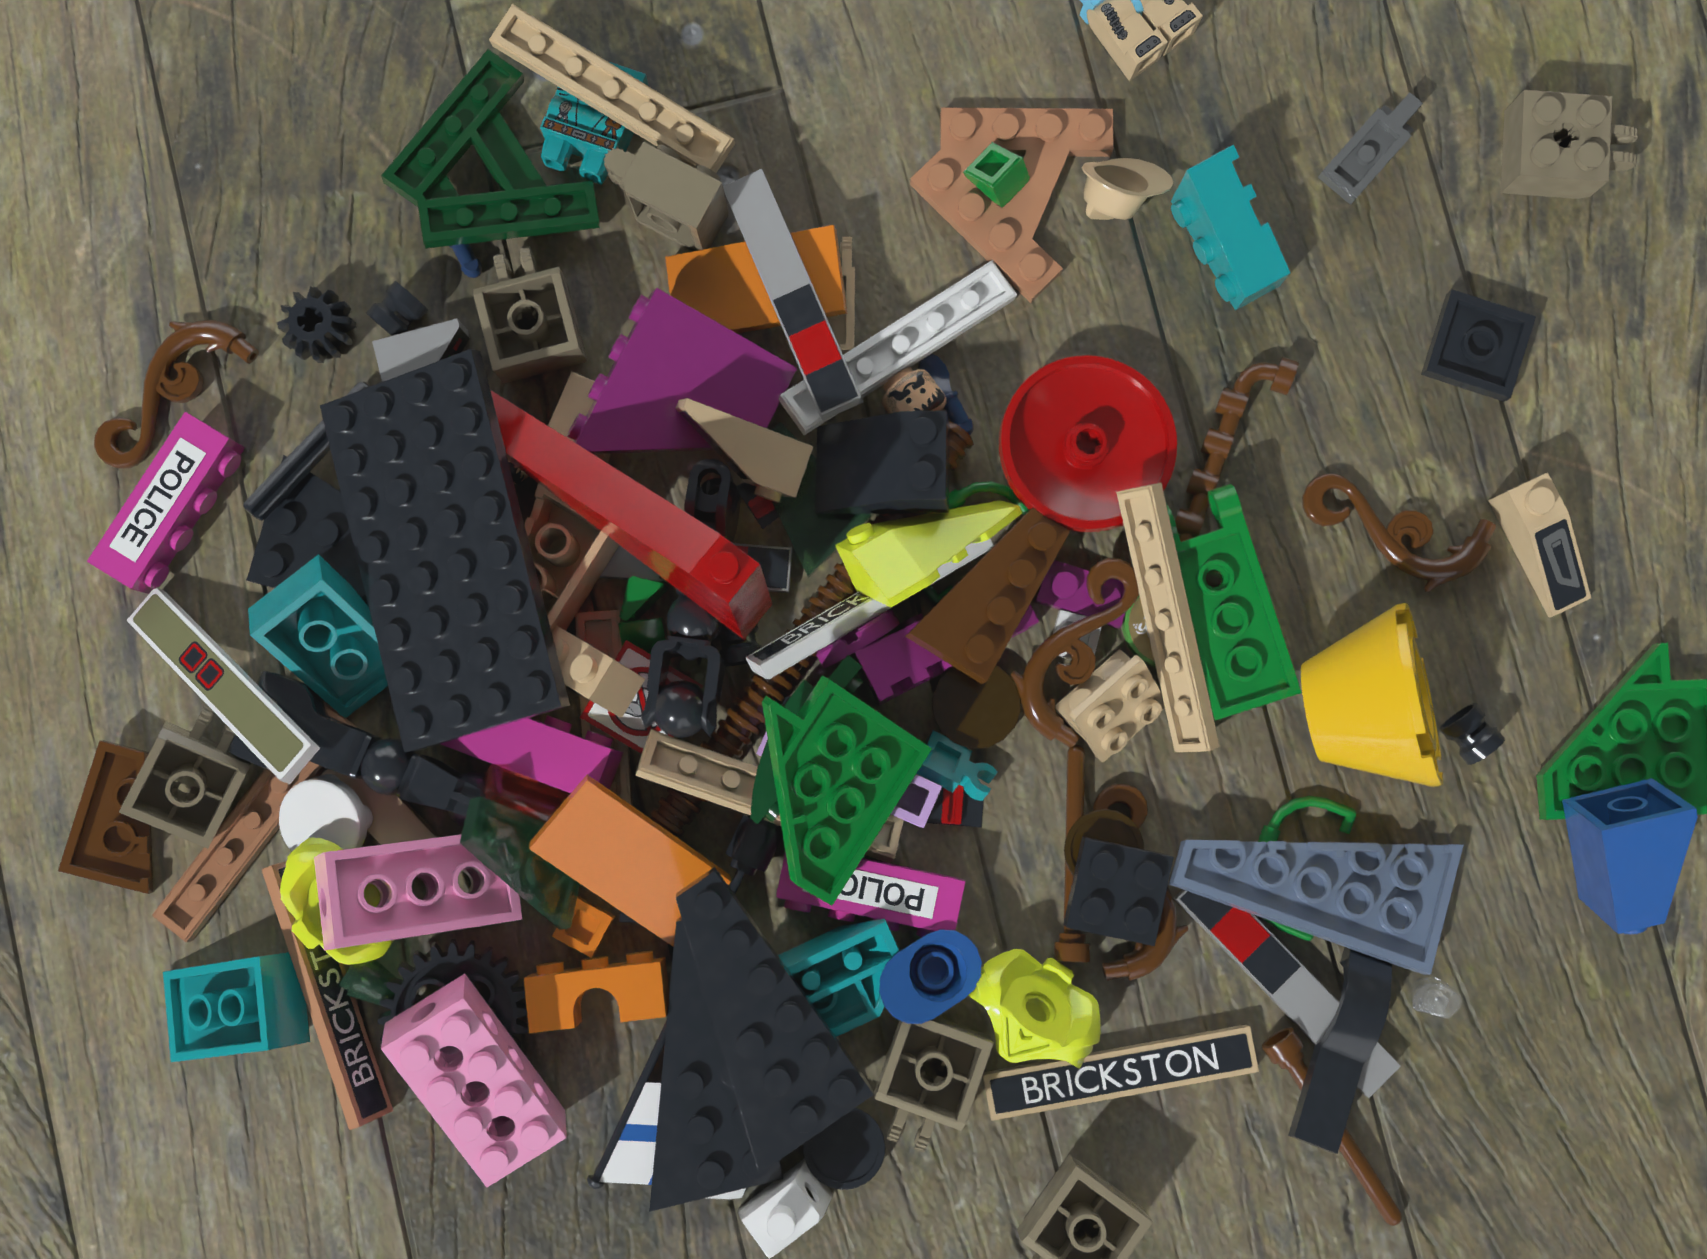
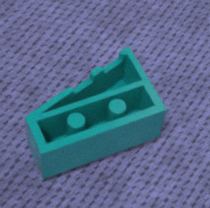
[1171,144,1291,311]

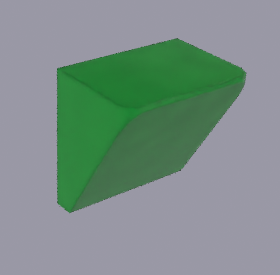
[963,142,1030,207]
[619,576,668,622]
[618,618,671,664]

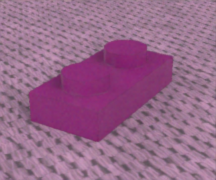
[1035,560,1125,628]

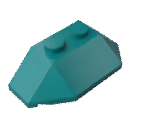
[778,919,900,1037]

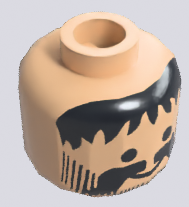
[882,367,947,414]

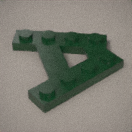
[381,49,600,249]

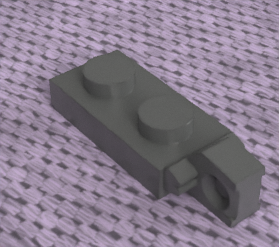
[1318,92,1423,205]

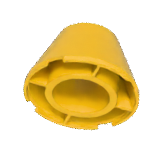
[1301,603,1443,787]

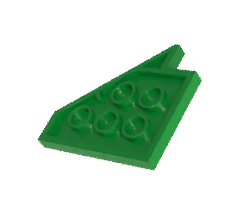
[1536,643,1707,820]
[762,676,932,906]

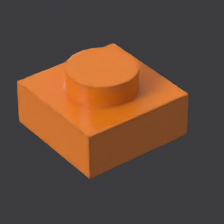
[552,895,616,958]

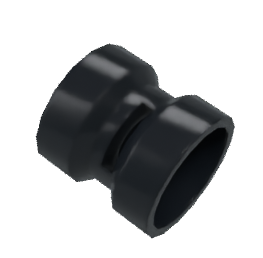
[366,281,428,336]
[717,623,762,667]
[1439,703,1505,765]

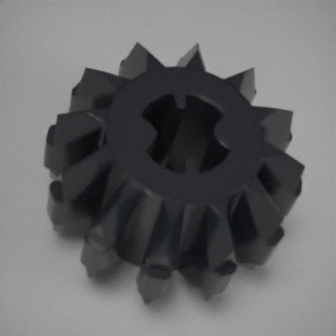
[276,286,357,363]

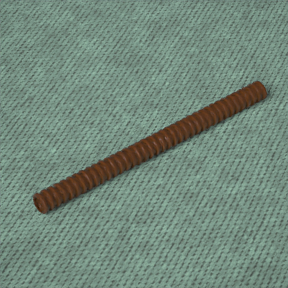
[650,421,974,836]

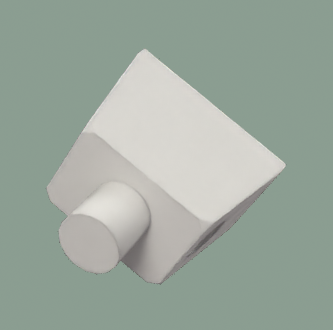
[737,1158,833,1259]

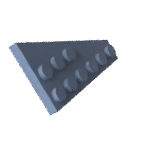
[1169,840,1464,975]

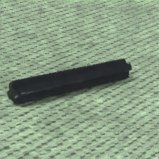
[243,382,370,521]

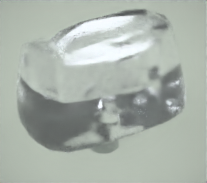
[1411,976,1463,1019]

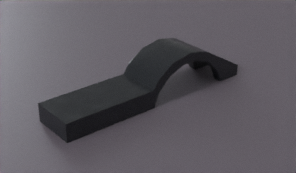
[1288,947,1392,1154]

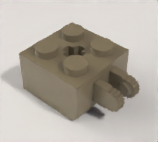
[1501,90,1638,199]
[604,142,729,251]
[473,246,588,384]
[119,703,251,849]
[874,1016,993,1153]
[1017,1154,1153,1259]

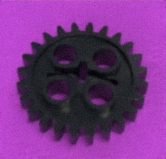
[377,939,528,1049]

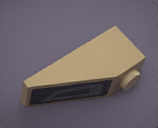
[676,398,813,503]
[1488,472,1591,618]

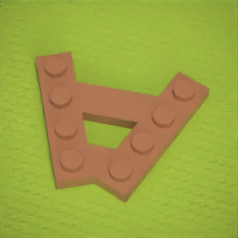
[910,108,1113,303]

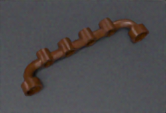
[1175,357,1299,587]

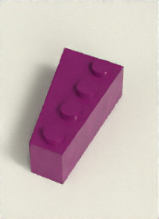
[855,605,1039,706]

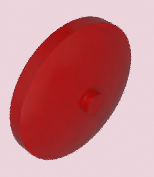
[999,355,1177,532]

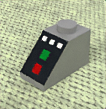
[372,318,470,382]

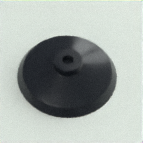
[803,1108,885,1190]

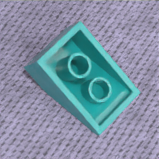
[248,554,388,718]
[163,952,310,1062]

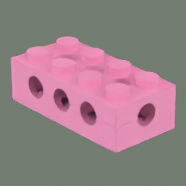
[314,828,522,951]
[381,974,567,1188]

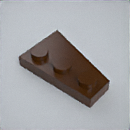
[58,740,153,894]

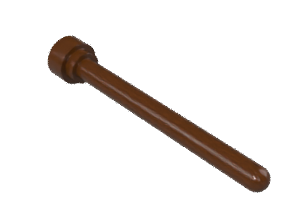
[1054,745,1091,962]
[1262,1028,1402,1226]

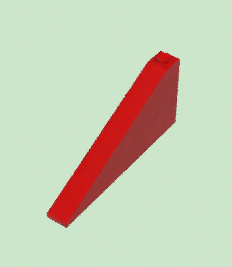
[491,390,772,639]

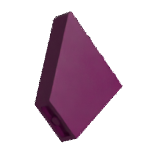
[567,288,797,454]

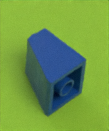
[1562,778,1698,934]

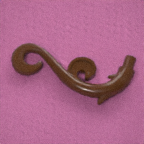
[94,320,259,469]
[1302,473,1497,592]
[1011,558,1139,748]
[1092,783,1189,981]

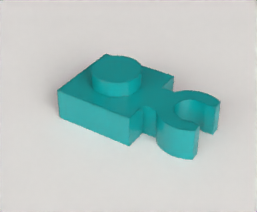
[916,730,997,801]

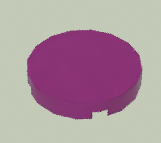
[816,609,900,668]

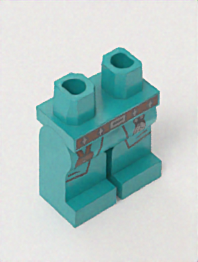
[540,62,649,185]

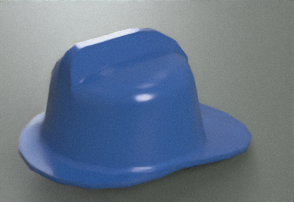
[879,929,982,1024]

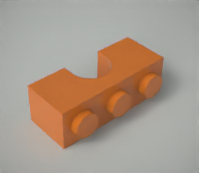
[524,951,669,1033]

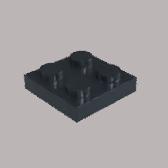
[1421,289,1536,402]
[1063,836,1174,946]

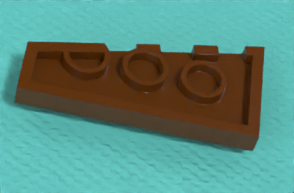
[905,508,1070,684]

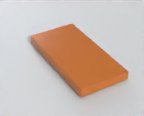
[665,225,847,334]
[529,774,731,947]

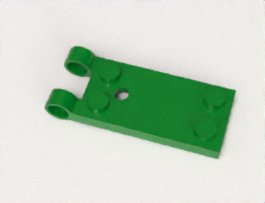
[1166,484,1302,721]

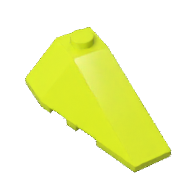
[835,500,1022,607]

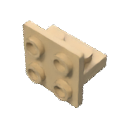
[1055,649,1165,762]

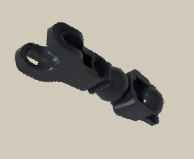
[641,459,741,738]
[229,671,502,829]

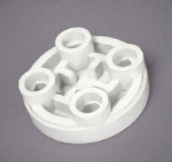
[279,774,373,852]

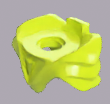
[280,837,394,965]
[968,949,1101,1068]

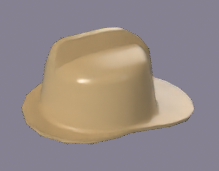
[1082,158,1173,220]

